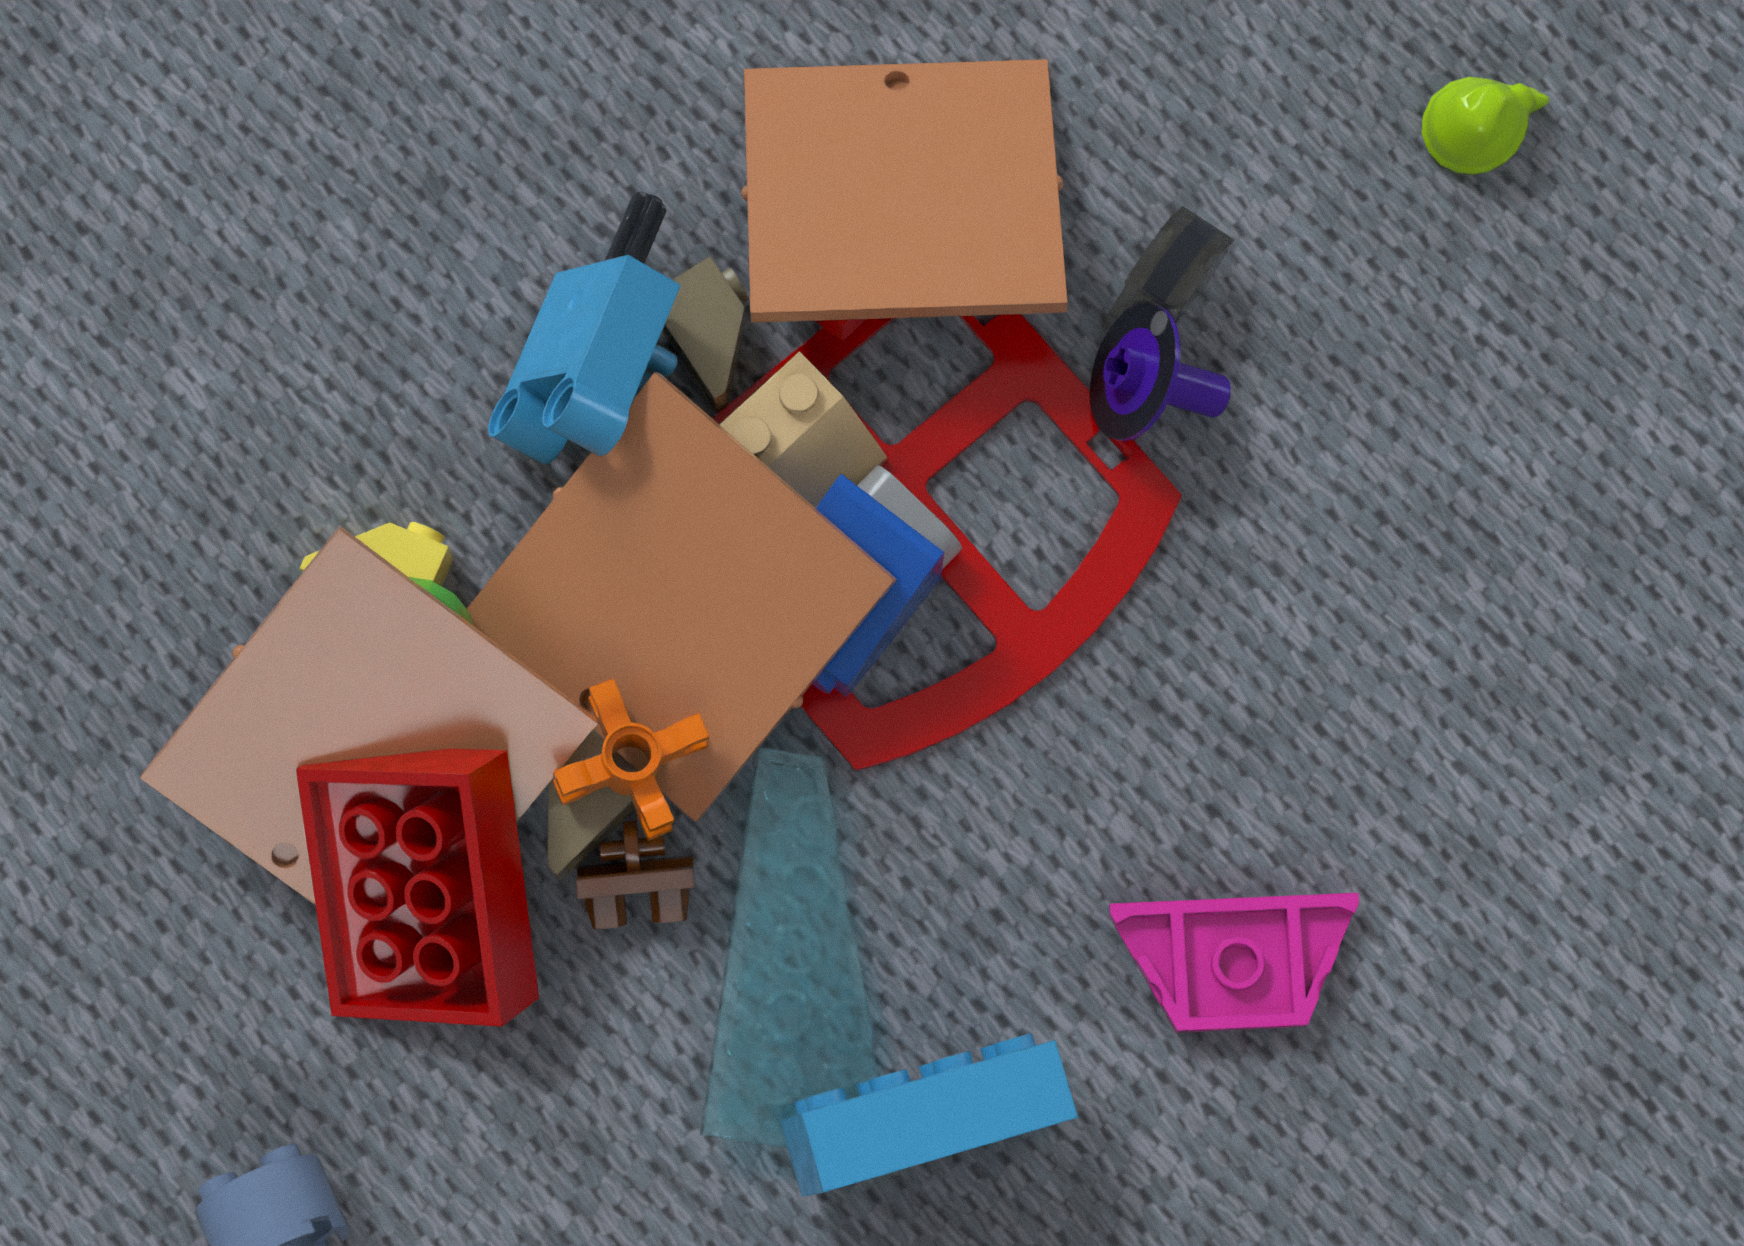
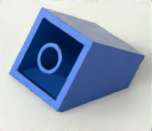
[812,474,944,697]

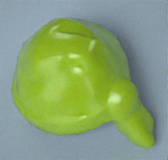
[1421,77,1550,175]

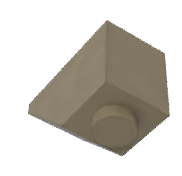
[662,256,749,413]
[548,729,637,882]

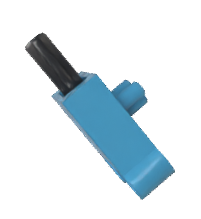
[488,191,681,465]

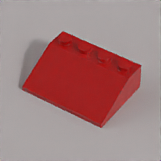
[296,748,539,1027]

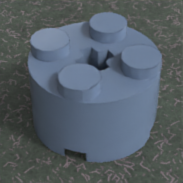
[195,1144,350,1246]

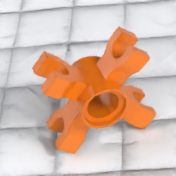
[552,678,709,841]

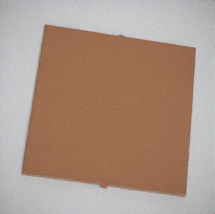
[741,59,1068,323]
[467,372,898,822]
[140,526,598,904]

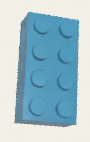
[780,1033,1078,1197]

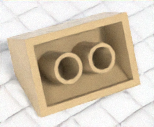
[720,351,887,508]

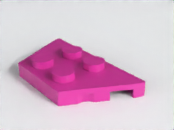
[1108,893,1359,1033]

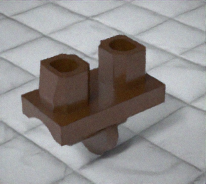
[575,820,695,930]

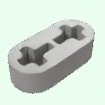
[857,465,963,569]

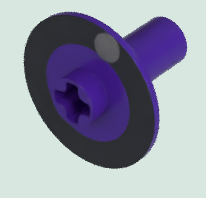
[1090,303,1231,441]

